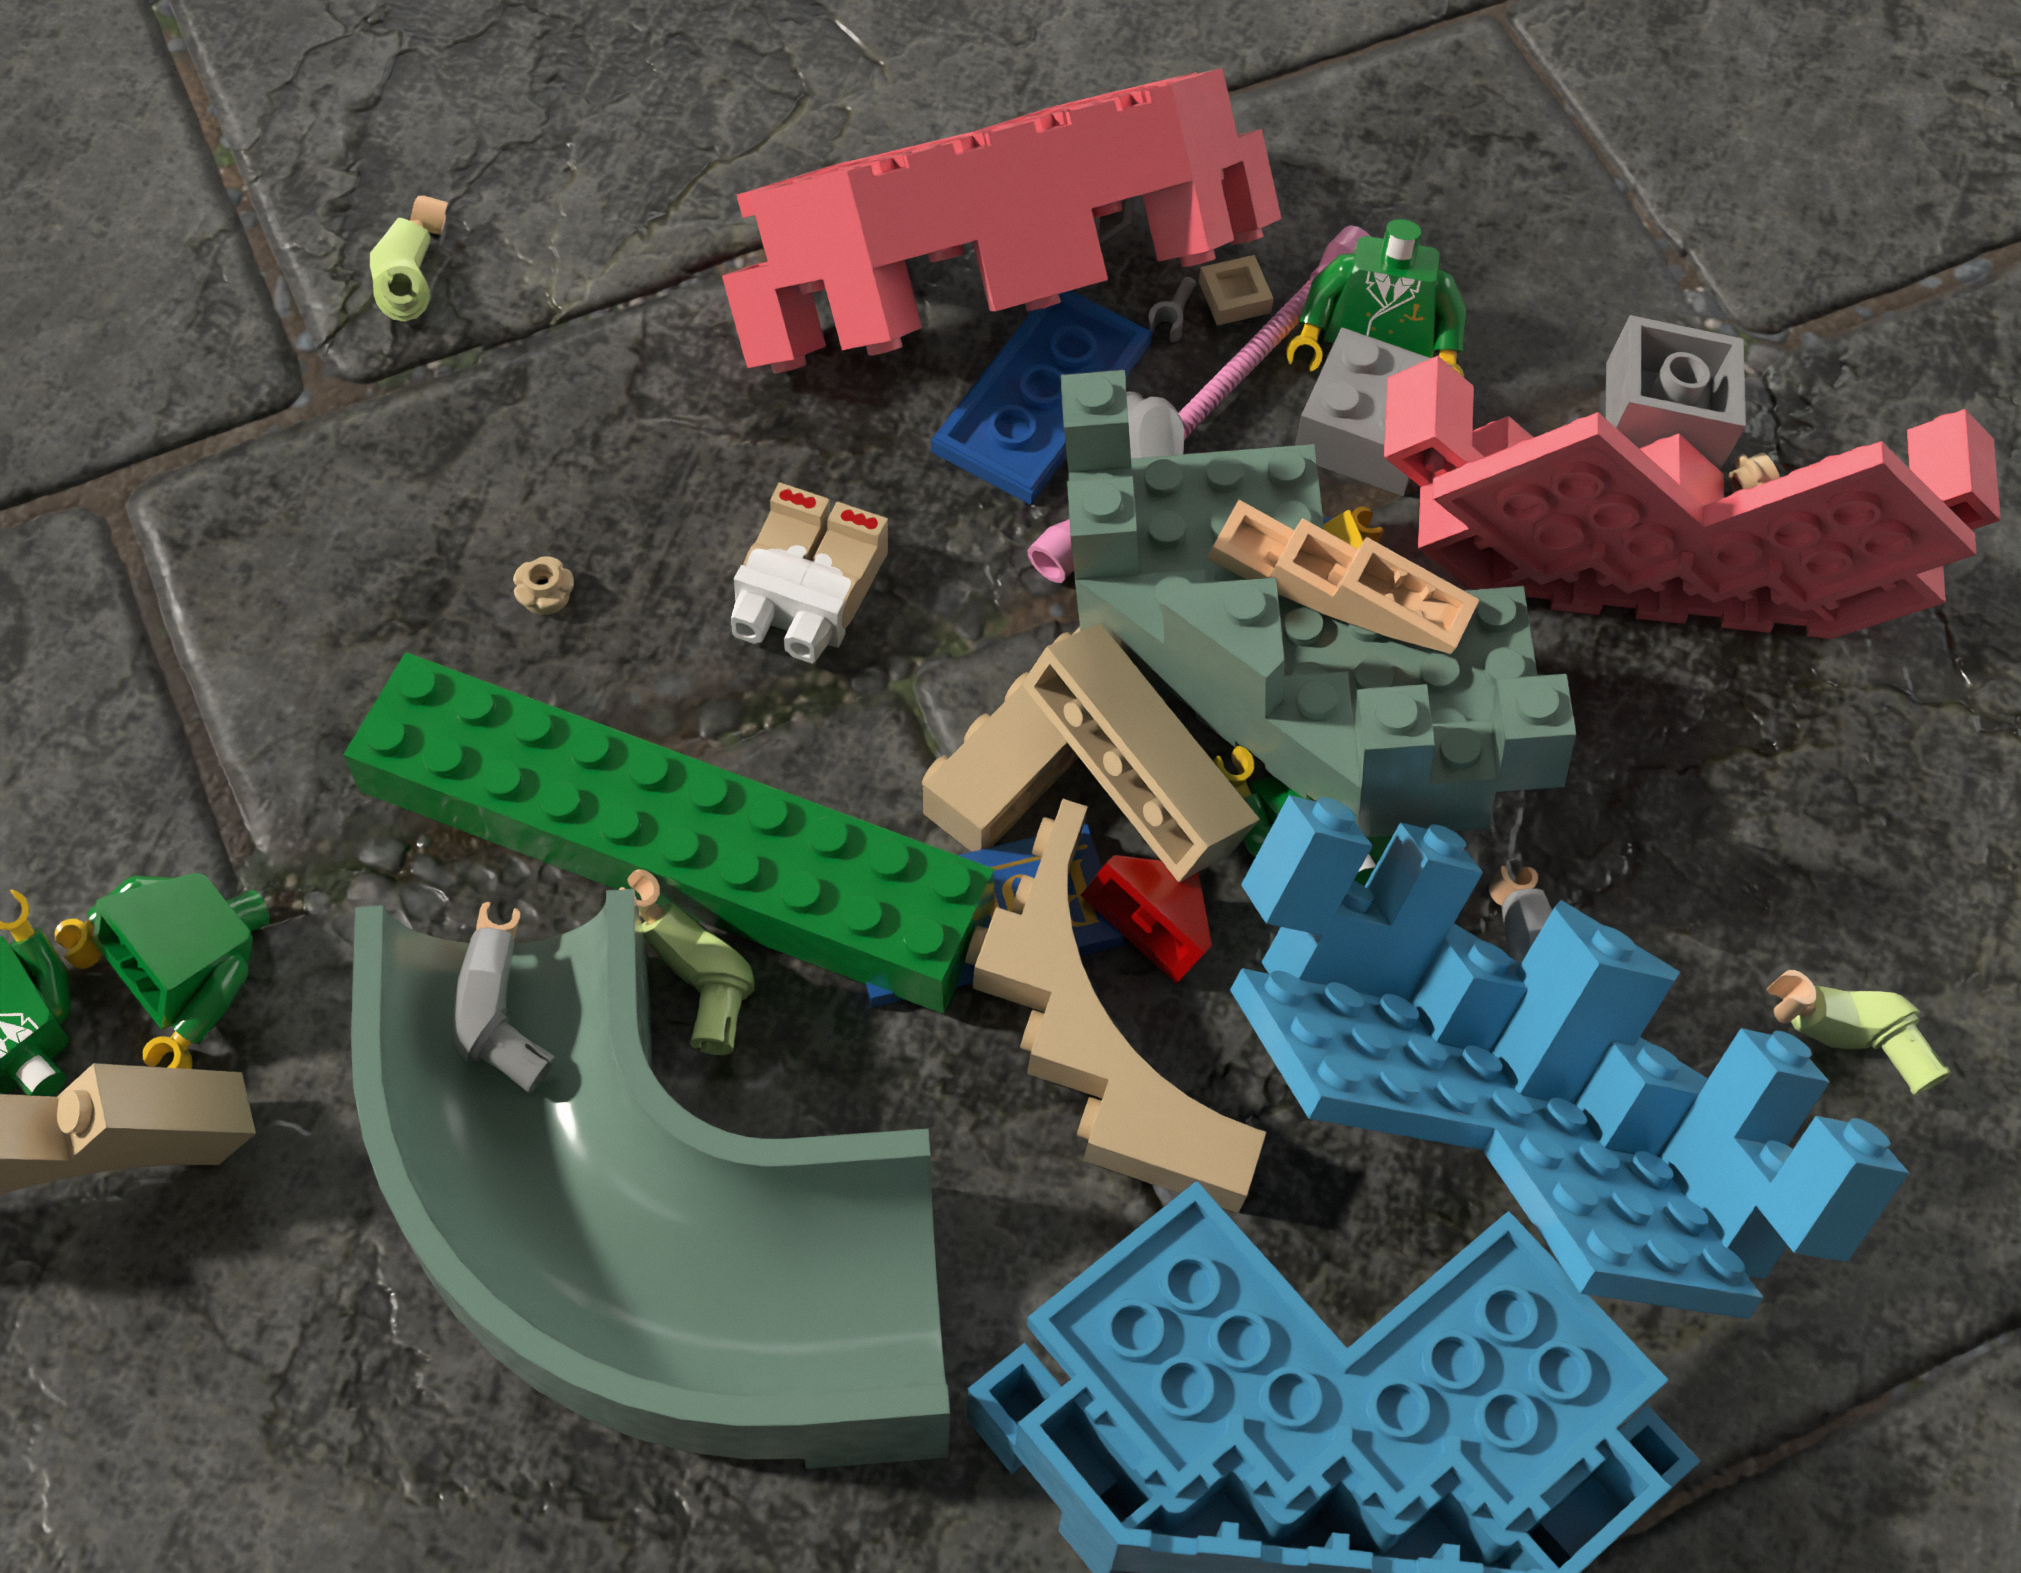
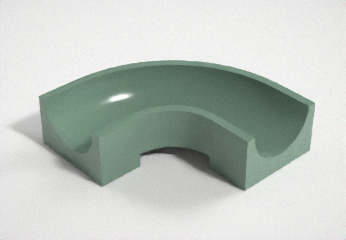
[351,889,950,1469]

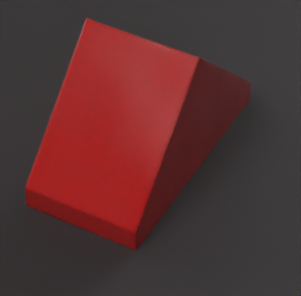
[1080,855,1212,984]

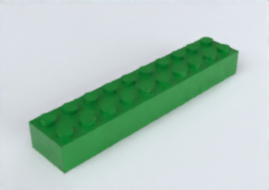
[343,652,995,1014]

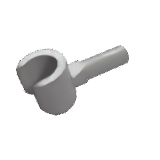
[1148,277,1196,343]

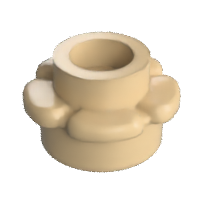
[1728,453,1780,493]
[513,557,574,615]

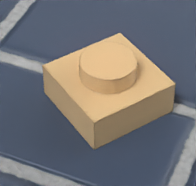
[1199,255,1274,325]

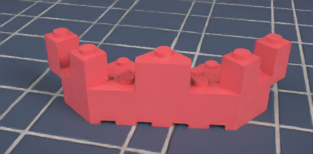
[722,68,1281,373]
[1384,356,2001,639]

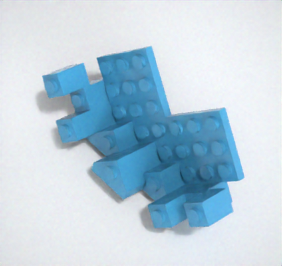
[1230,795,1909,1319]
[966,1181,1700,1573]

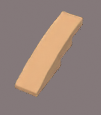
[1206,500,1479,654]

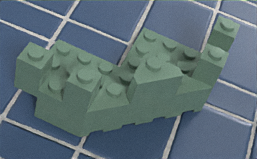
[1061,370,1576,837]

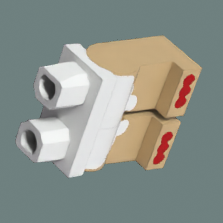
[731,482,888,663]

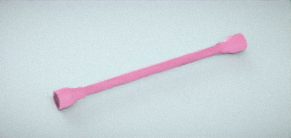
[1028,226,1371,583]

